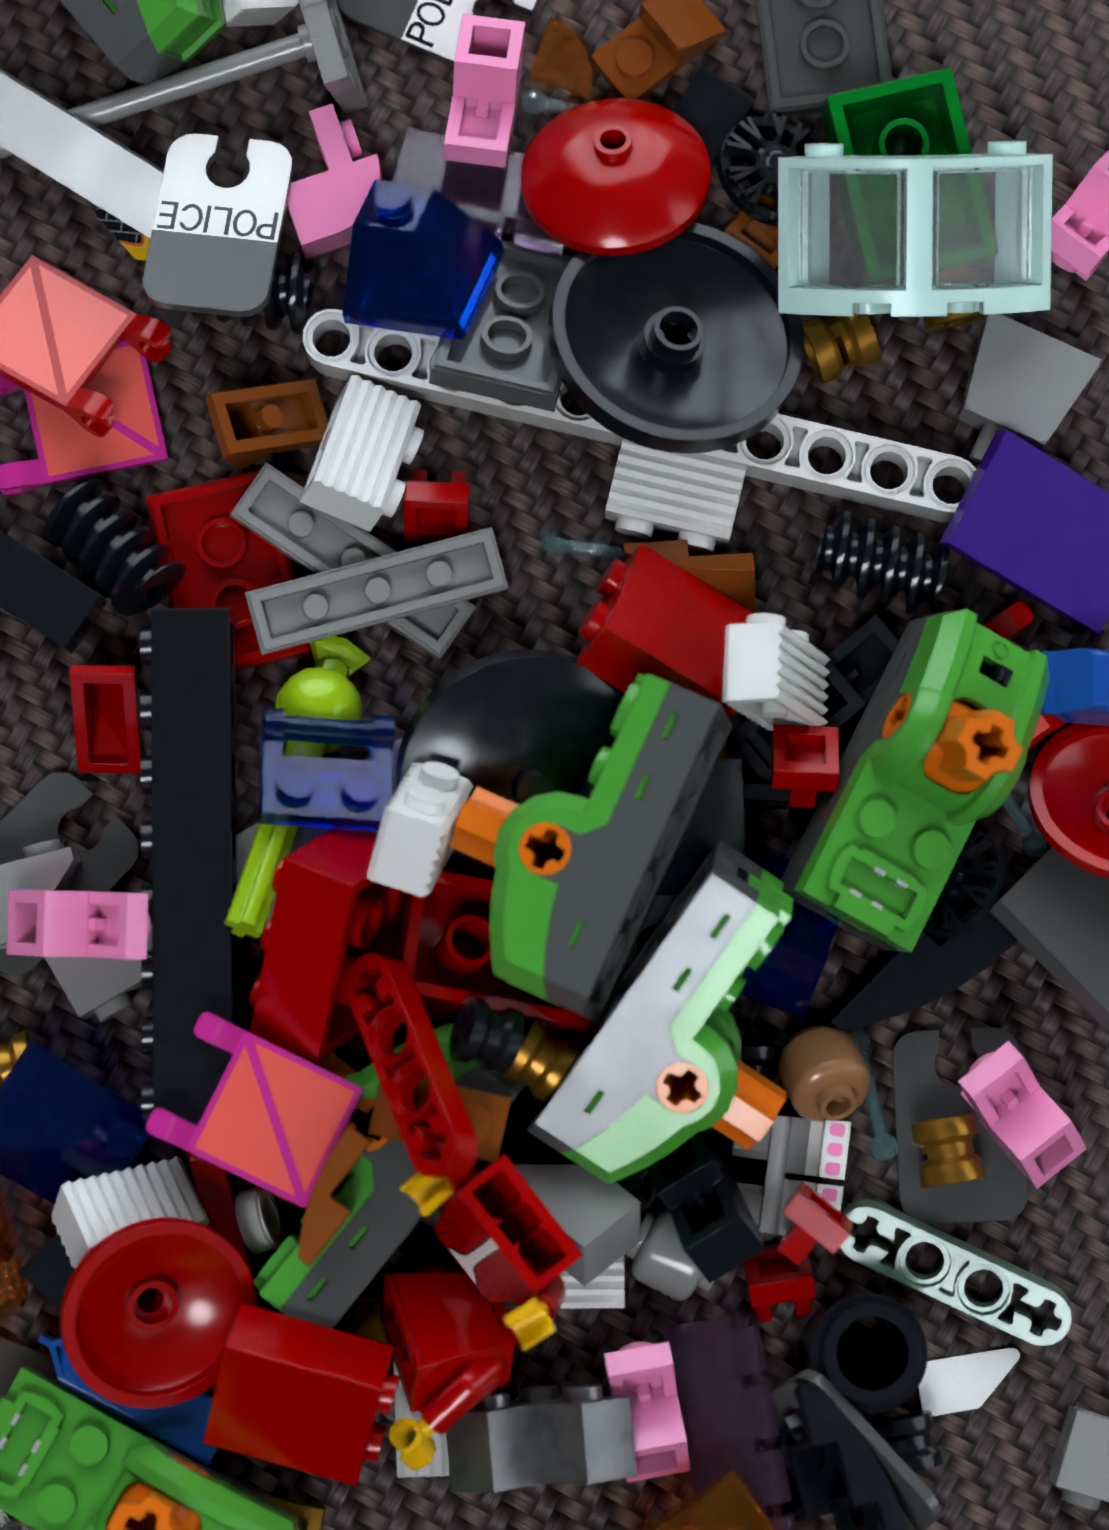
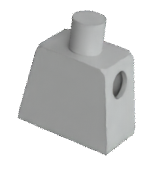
[958,314,1102,466]

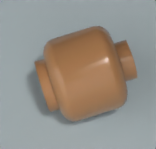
[778,1026,871,1121]

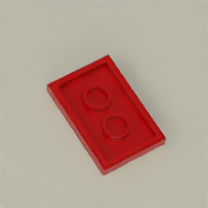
[146,470,312,672]

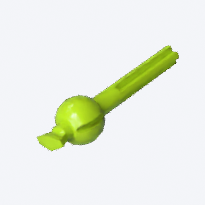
[224,636,370,938]

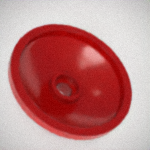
[521,98,711,256]
[1028,723,1109,879]
[59,1217,256,1408]

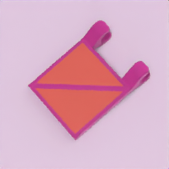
[0,341,169,496]
[146,1012,364,1209]

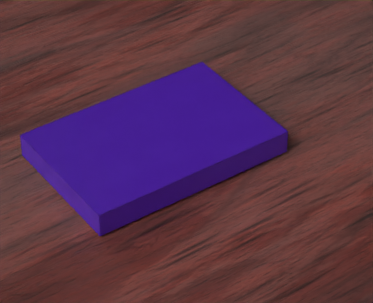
[940,430,1109,634]

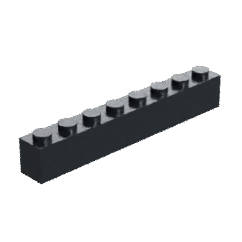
[140,608,238,1126]

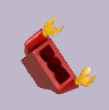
[399,1154,583,1351]
[352,1265,541,1470]

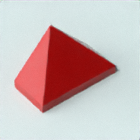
[69,665,142,774]

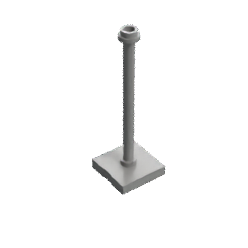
[0,0,369,171]

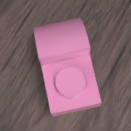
[443,14,525,168]
[287,103,383,259]
[1051,151,1109,281]
[6,889,151,960]
[958,1040,1087,1189]
[604,1341,691,1483]

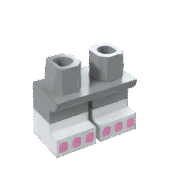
[731,1116,851,1236]

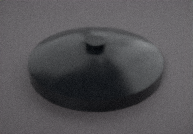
[548,222,804,454]
[395,649,624,881]

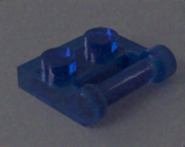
[259,707,395,831]

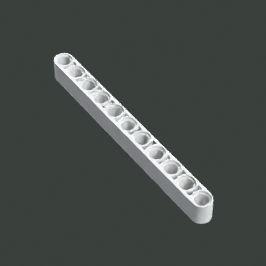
[303,309,977,522]

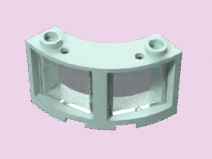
[778,141,1053,317]

